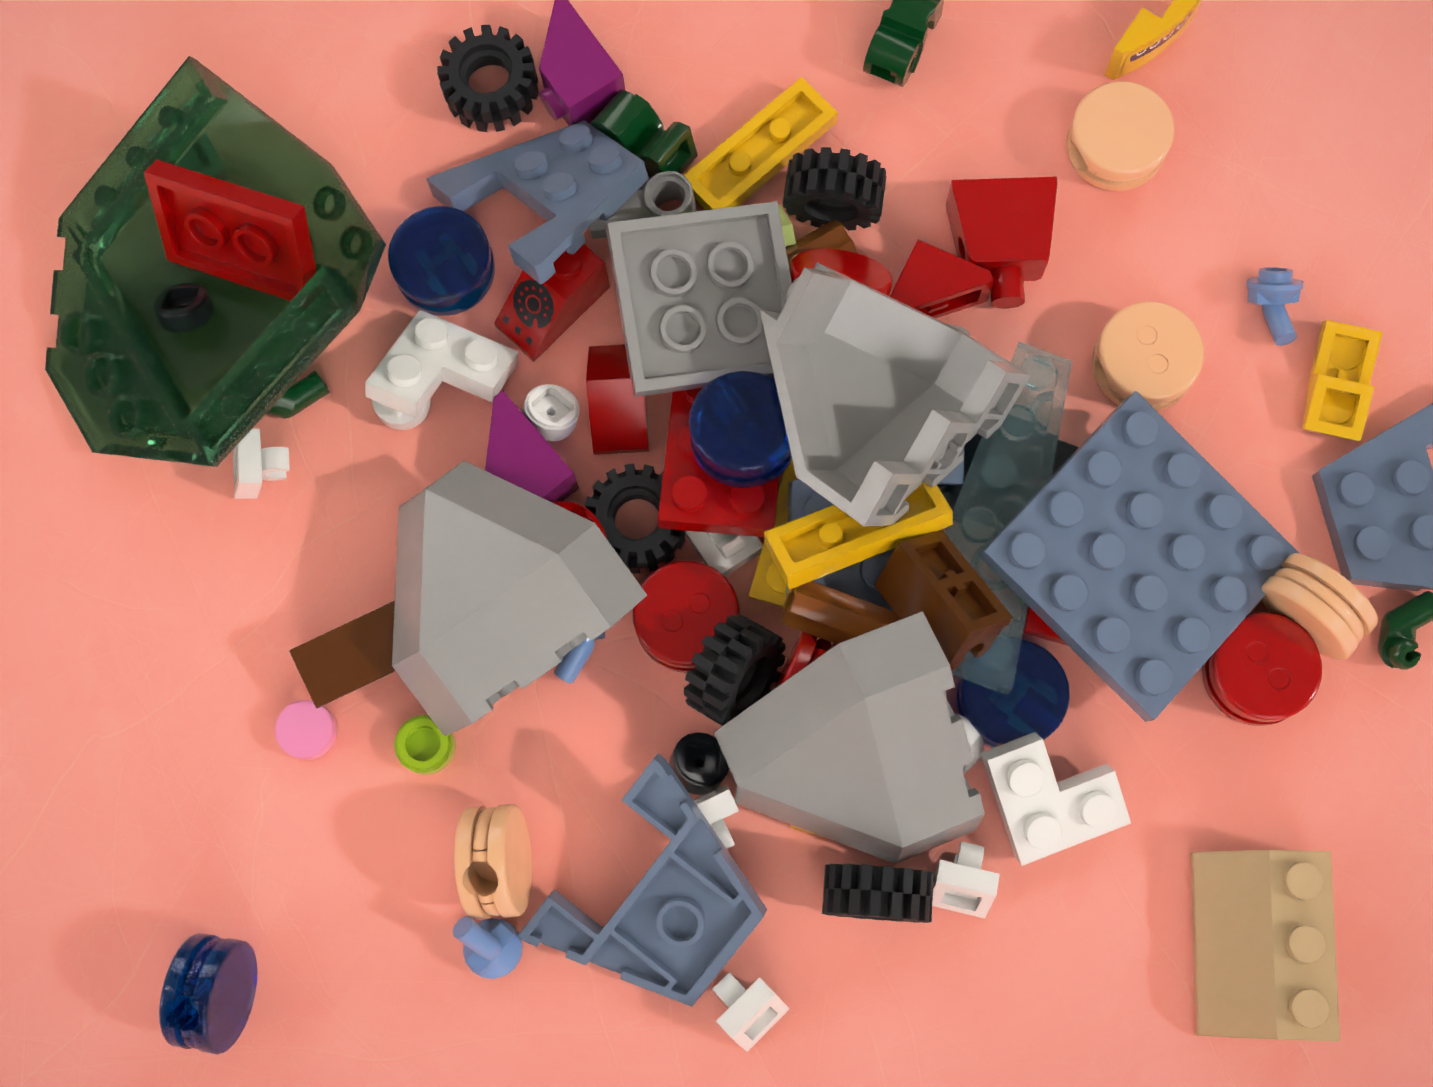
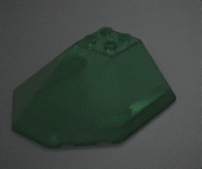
[45,56,386,467]

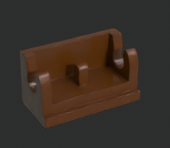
[874,530,1014,671]
[289,601,395,709]

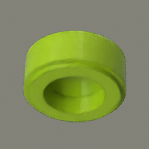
[394,715,456,775]

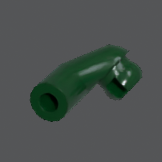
[243,370,330,419]
[1378,591,1433,670]

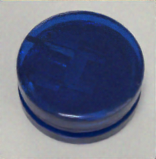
[388,206,495,316]
[689,371,792,488]
[956,639,1070,748]
[159,933,258,1055]

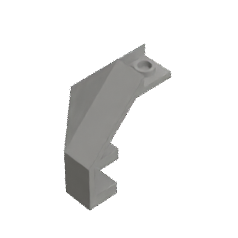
[760,262,1030,526]
[392,461,647,736]
[713,611,985,864]

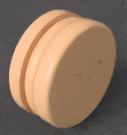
[1066,81,1174,191]
[1092,301,1204,411]
[1261,553,1378,660]
[454,804,532,919]

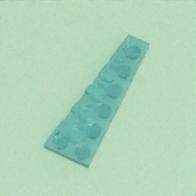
[945,341,1072,696]

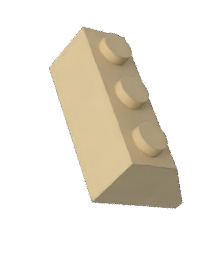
[1190,850,1340,1042]

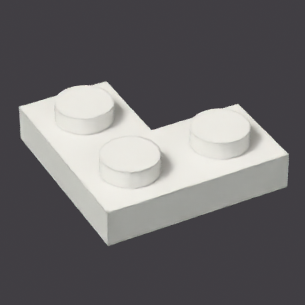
[365,310,518,419]
[981,732,1131,866]

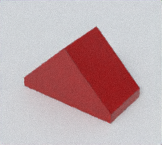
[890,240,994,319]
[586,344,649,455]

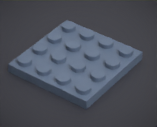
[978,391,1299,722]

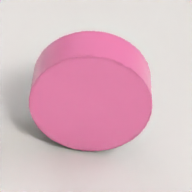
[275,700,337,760]

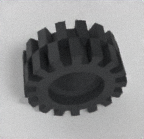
[437,25,539,132]
[782,147,887,231]
[585,464,686,574]
[684,614,786,726]
[822,864,934,923]

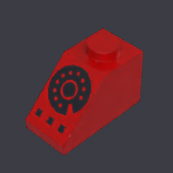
[494,244,610,362]

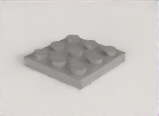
[606,201,792,397]

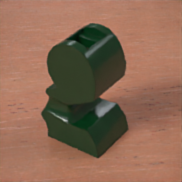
[863,0,944,87]
[591,90,698,179]

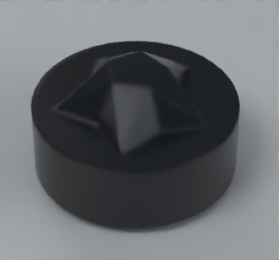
[154,283,215,333]
[669,733,729,795]

